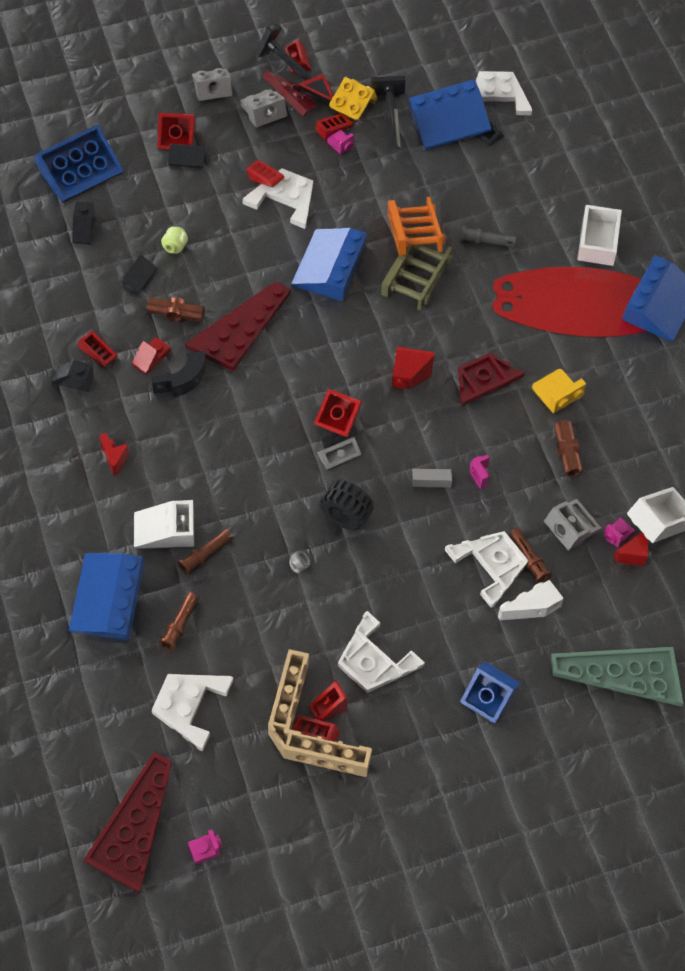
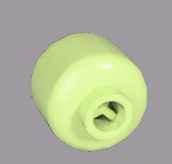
[161,227,188,254]

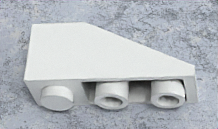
[498,580,564,620]

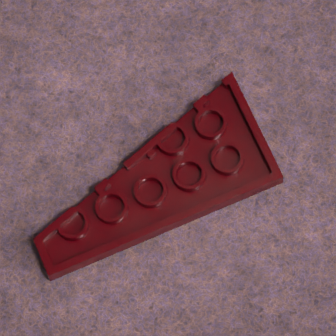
[185,281,291,371]
[83,752,172,894]

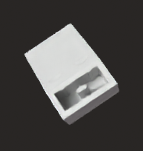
[134,500,194,549]

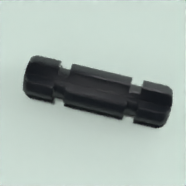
[321,425,357,448]

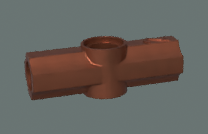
[147,297,205,322]
[554,420,582,478]

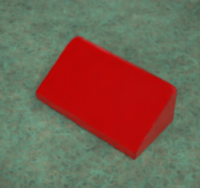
[284,39,311,73]

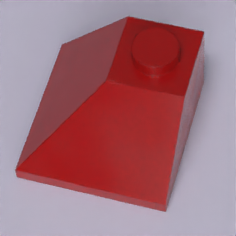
[157,113,196,149]
[392,347,435,389]
[314,389,362,437]

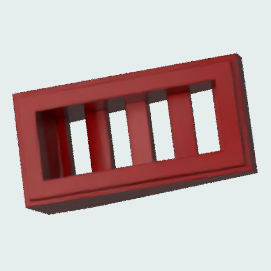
[316,113,354,141]
[246,160,285,188]
[77,330,118,368]
[292,715,340,742]

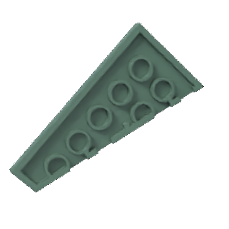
[550,647,683,707]

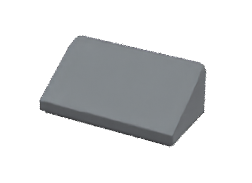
[317,437,362,470]
[412,469,452,488]

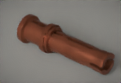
[509,528,552,583]
[177,529,233,576]
[158,592,199,651]

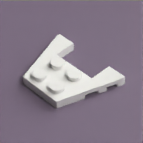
[476,71,532,115]
[243,168,313,229]
[445,531,528,608]
[338,611,425,693]
[152,674,233,751]

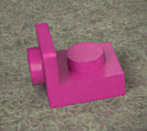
[327,129,354,155]
[469,455,490,489]
[604,517,635,548]
[188,829,222,865]

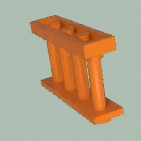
[388,197,445,256]

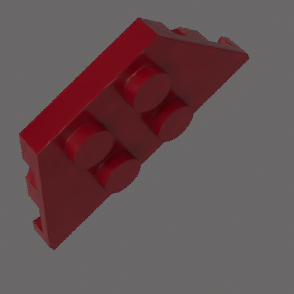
[263,71,316,117]
[458,353,525,406]

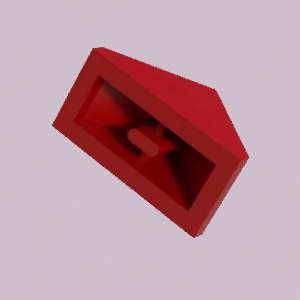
[614,532,648,566]
[308,681,347,721]

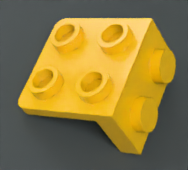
[329,77,378,120]
[532,369,586,414]

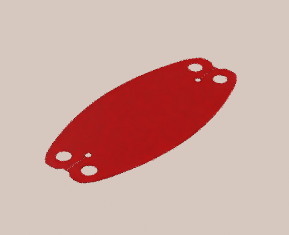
[493,267,648,337]

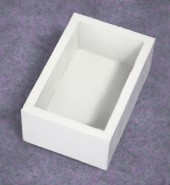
[577,205,622,266]
[627,487,685,543]

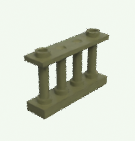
[381,234,454,311]

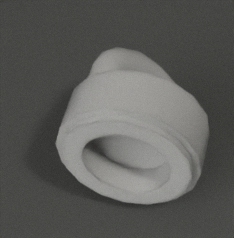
[289,550,310,573]

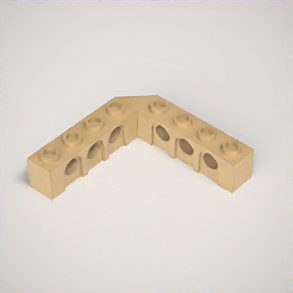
[268,649,372,777]

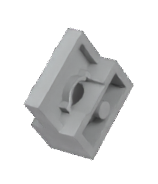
[192,68,232,101]
[240,89,287,128]
[544,499,601,551]

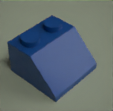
[460,662,520,724]

